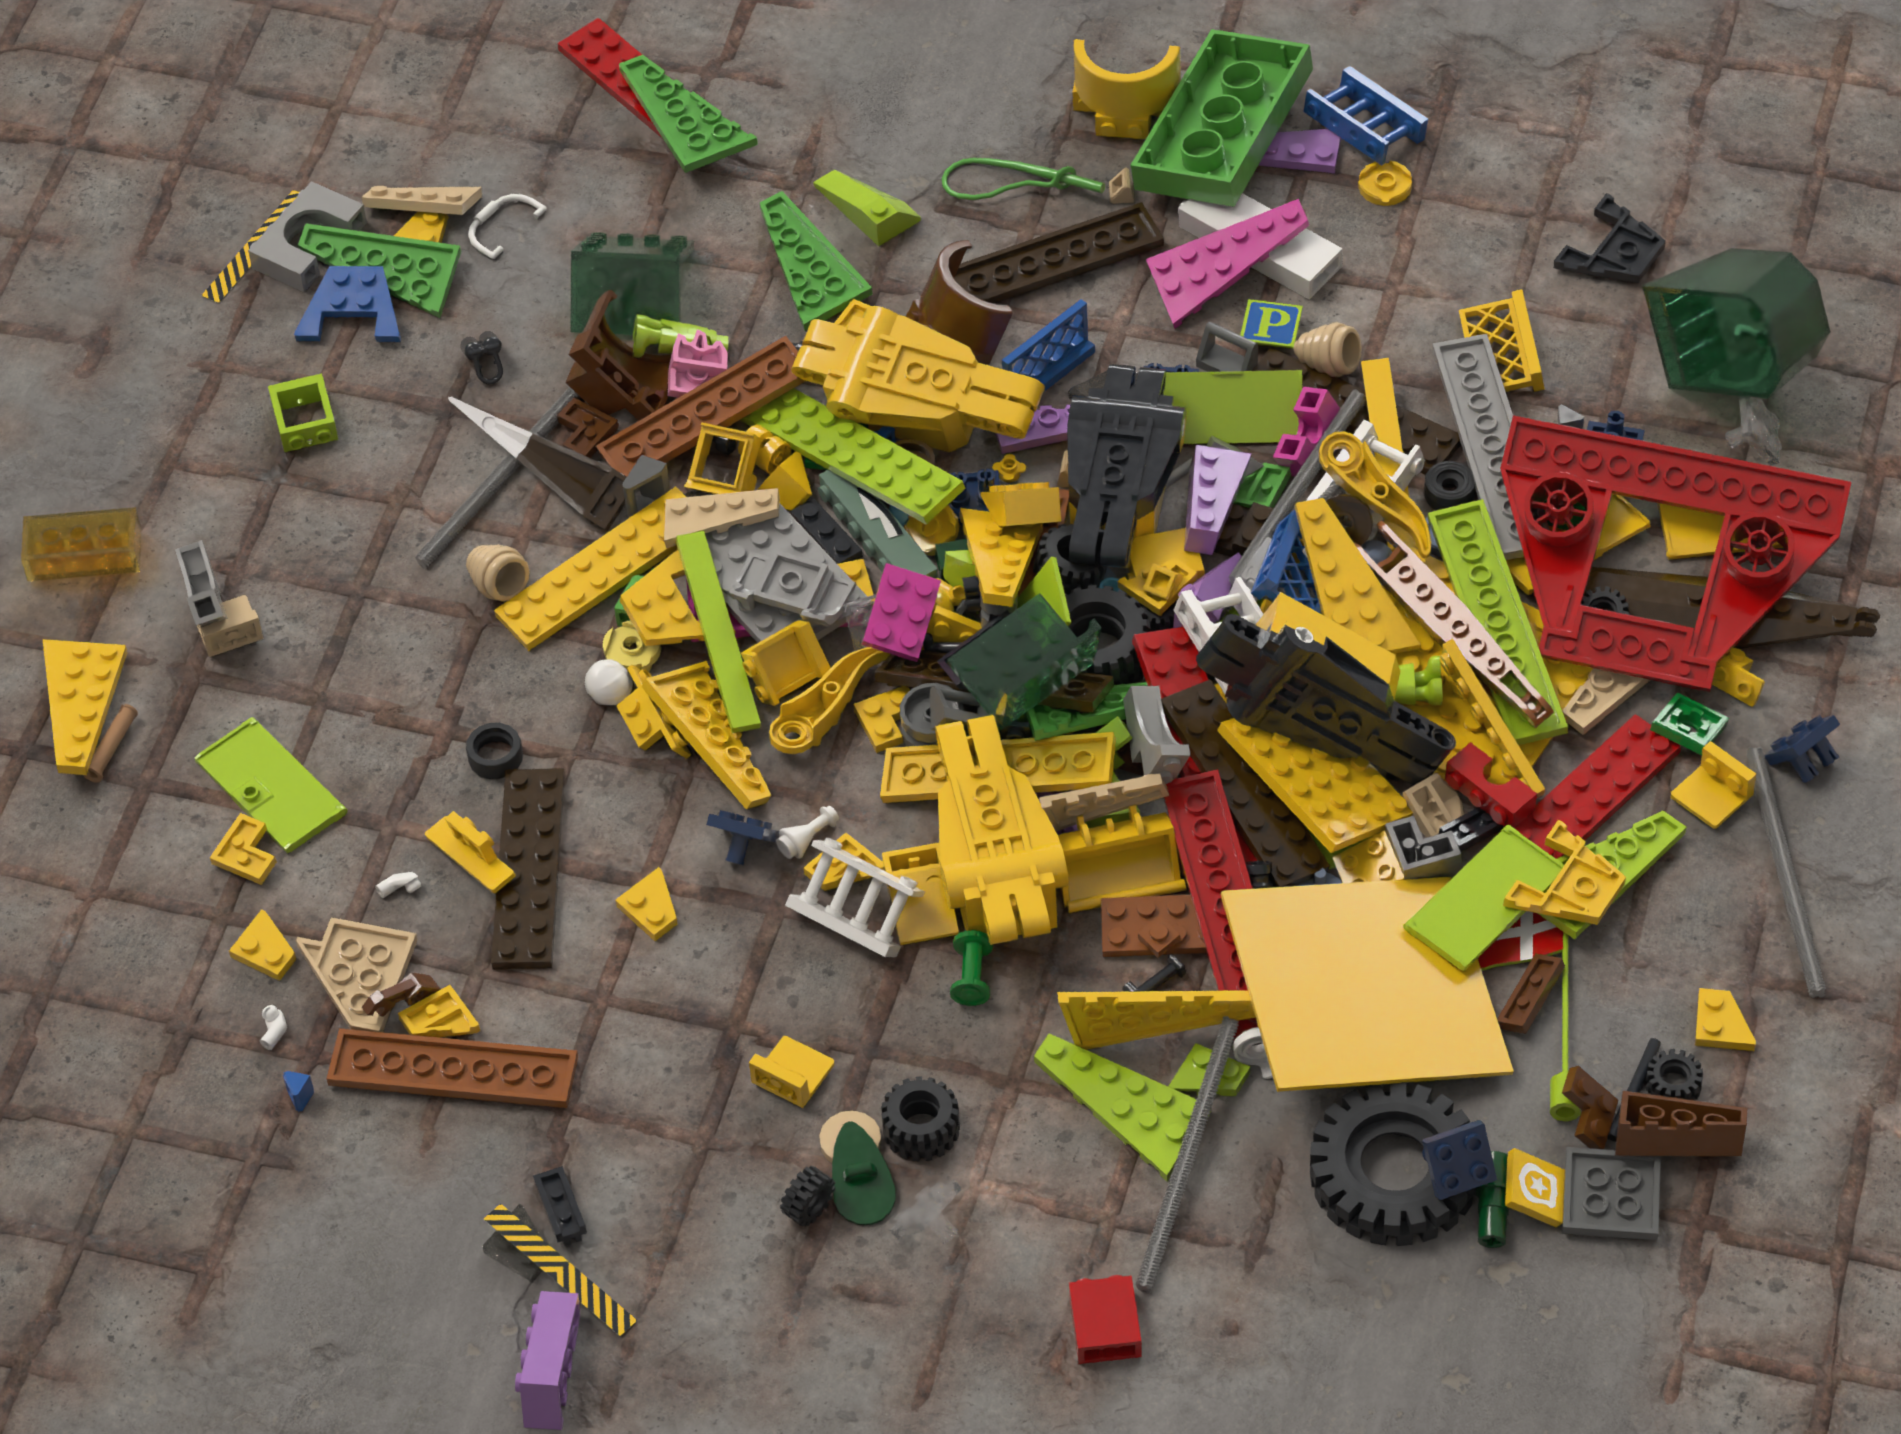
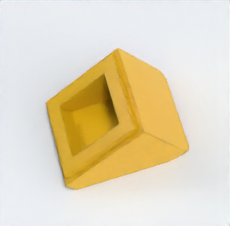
[1142,563,1184,601]

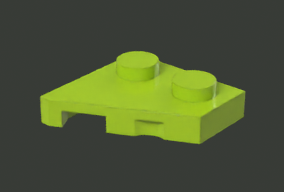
[1168,1043,1250,1096]

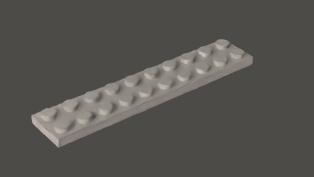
[1433,334,1550,560]

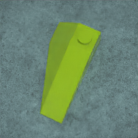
[813,170,921,247]

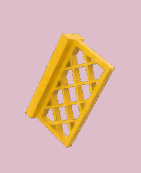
[1459,289,1545,392]

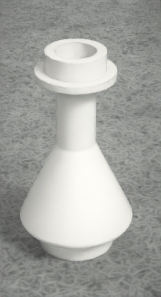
[776,806,839,859]

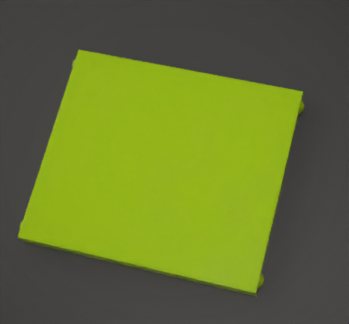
[1017,556,1071,664]

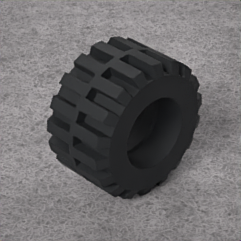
[1033,524,1108,595]
[881,1076,960,1162]

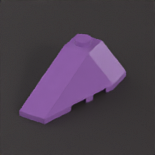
[1173,553,1242,628]

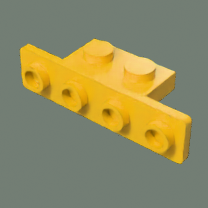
[1712,648,1765,707]
[617,664,691,759]
[425,811,515,893]

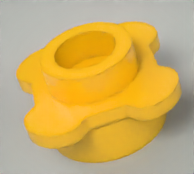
[992,454,1026,483]

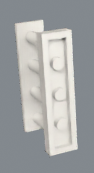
[1306,420,1425,541]
[1174,577,1263,694]
[785,838,925,957]

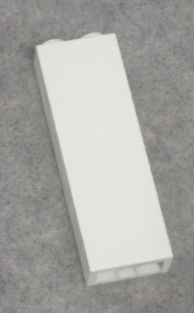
[1178,193,1342,300]

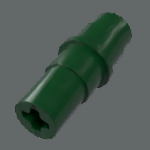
[1476,1151,1509,1248]

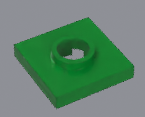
[1650,693,1729,755]

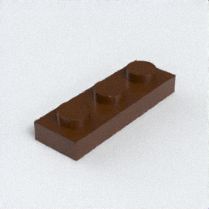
[1497,953,1565,1034]

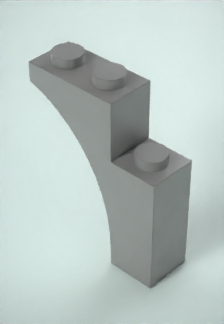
[175,540,228,628]
[1123,686,1190,784]

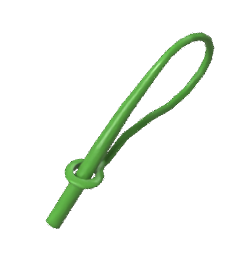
[942,158,1105,200]

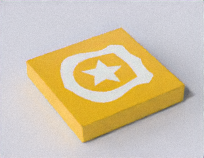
[1505,1148,1565,1227]

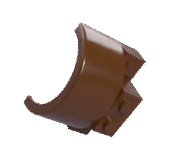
[906,240,1013,366]
[565,290,672,421]

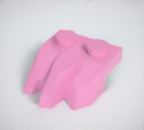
[668,329,728,398]

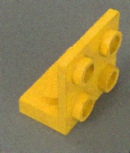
[1670,741,1756,829]
[749,1036,835,1108]

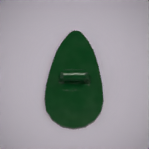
[832,1121,896,1225]

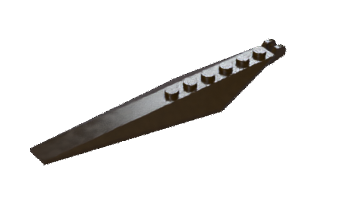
[1515,567,1880,649]

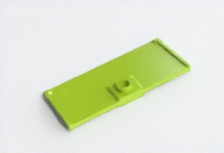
[1164,370,1302,444]
[195,717,348,853]
[1403,825,1564,971]

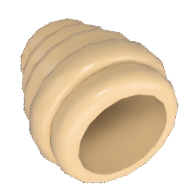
[1294,322,1362,378]
[466,544,529,602]

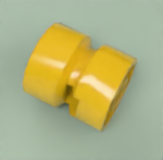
[738,424,791,475]

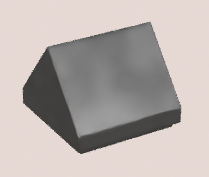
[1557,404,1584,429]

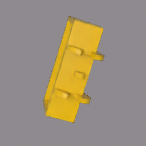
[1058,804,1181,907]

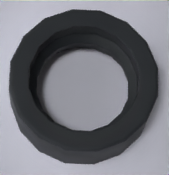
[466,722,523,779]

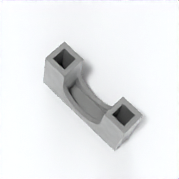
[248,181,367,292]

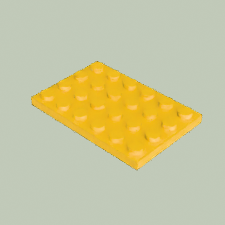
[1217,718,1413,853]

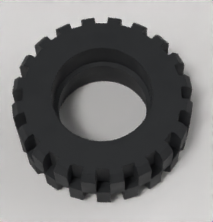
[1042,585,1151,685]

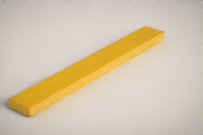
[1361,358,1417,553]

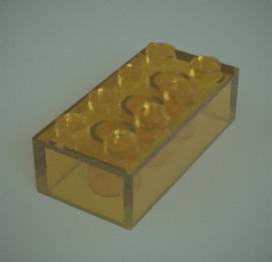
[21,507,142,581]

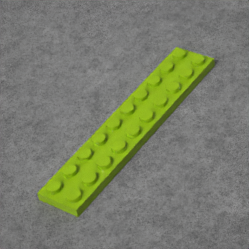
[740,388,965,524]
[1428,499,1568,745]

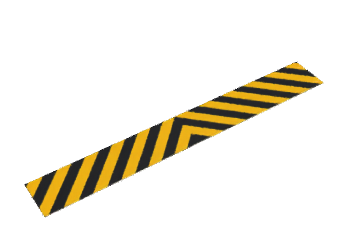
[201,190,299,303]
[484,1204,637,1336]

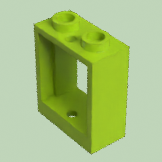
[268,373,339,452]

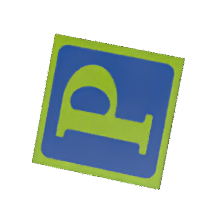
[1240,299,1303,349]

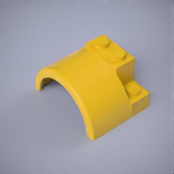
[1073,39,1181,139]

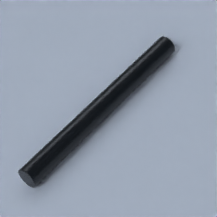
[1607,1038,1661,1142]

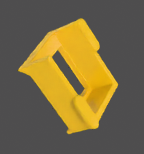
[684,422,761,494]

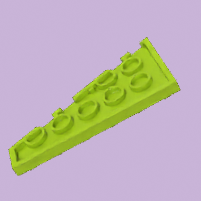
[1034,1033,1211,1182]

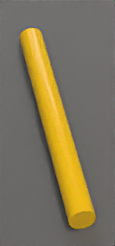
[1067,879,1186,913]

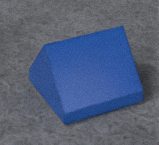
[283,1071,314,1112]

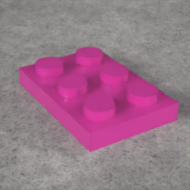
[861,563,941,662]

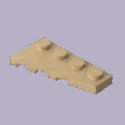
[362,186,482,215]
[664,488,780,548]
[1040,773,1169,831]

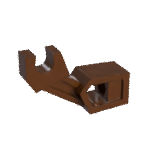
[362,973,441,1017]

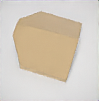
[1403,773,1464,838]

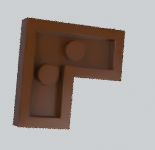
[557,398,619,458]
[1562,1066,1619,1150]

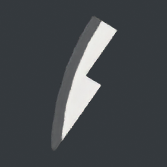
[857,487,903,538]

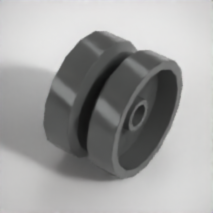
[900,683,963,747]

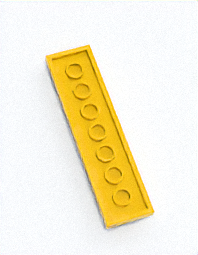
[494,486,686,651]
[880,732,1116,803]

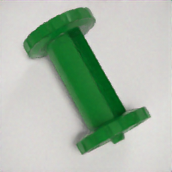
[950,930,993,1006]

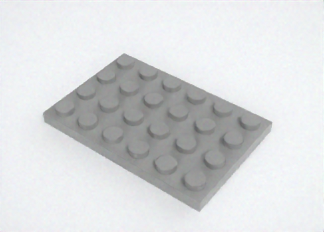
[705,503,871,643]

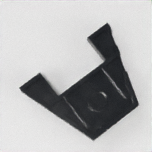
[1553,193,1666,283]

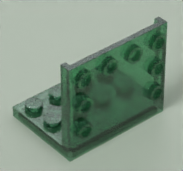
[570,232,694,335]
[947,593,1102,730]

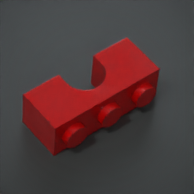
[1444,742,1537,828]

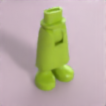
[633,314,728,358]
[1394,656,1443,705]

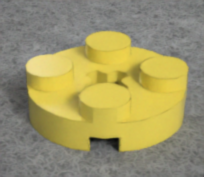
[603,620,661,672]

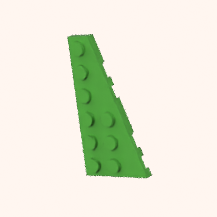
[760,191,873,331]
[298,223,462,318]

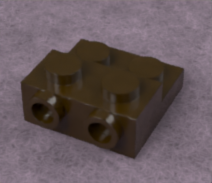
[1214,502,1274,557]

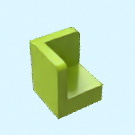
[1096,716,1132,770]

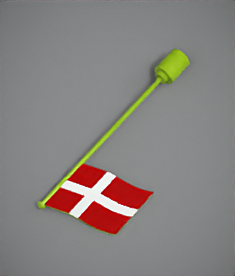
[1477,911,1581,1121]

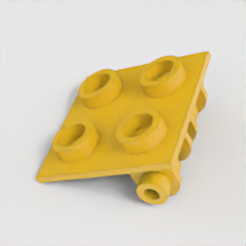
[1332,830,1404,883]

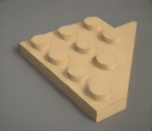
[296,917,418,1032]

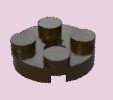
[1326,494,1373,546]

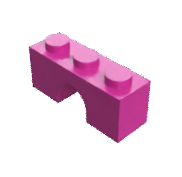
[1273,387,1340,477]

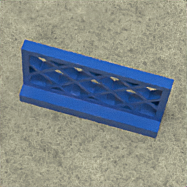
[1002,299,1095,392]
[1251,509,1321,613]

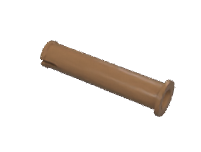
[83,704,138,782]

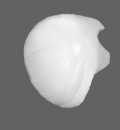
[585,659,633,705]

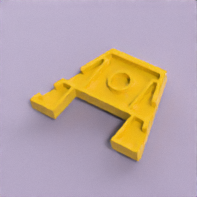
[620,550,736,646]
[1503,820,1626,925]

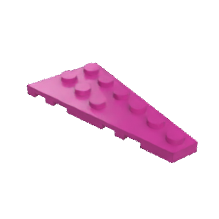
[1146,199,1309,329]

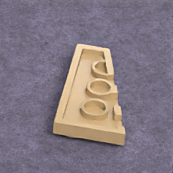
[1562,668,1650,735]

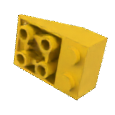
[980,482,1061,526]
[882,842,959,945]

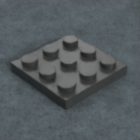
[1562,1147,1661,1240]

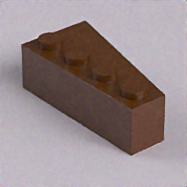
[1615,1091,1748,1156]

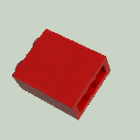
[1069,1275,1142,1364]

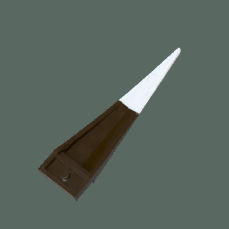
[448,397,626,531]

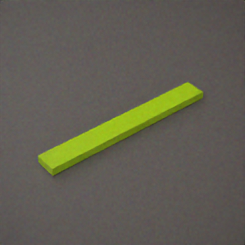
[676,531,761,733]

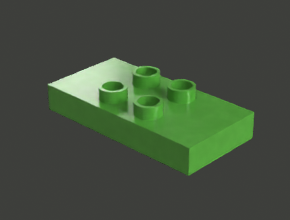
[1130,29,1313,207]

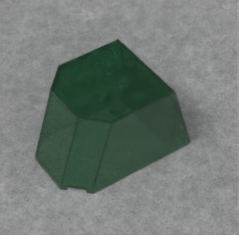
[1642,248,1831,399]

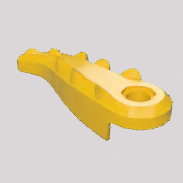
[1318,431,1431,558]
[769,647,890,754]

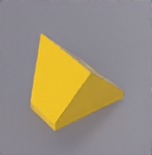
[757,451,812,510]

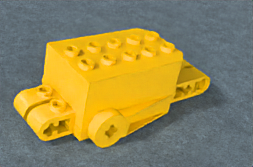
[791,306,1045,452]
[935,715,1069,945]

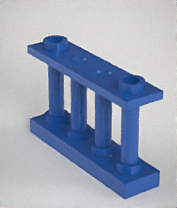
[1303,66,1428,165]

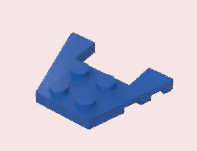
[294,266,401,342]

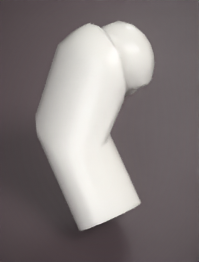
[375,872,421,898]
[260,1005,287,1050]

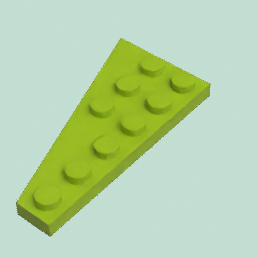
[1538,811,1687,939]

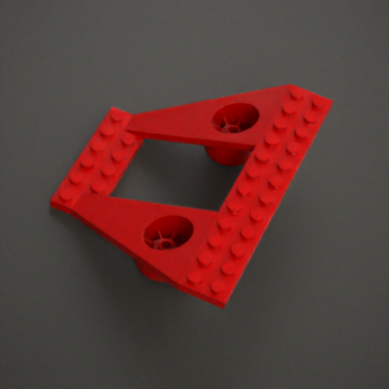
[1500,415,1852,692]

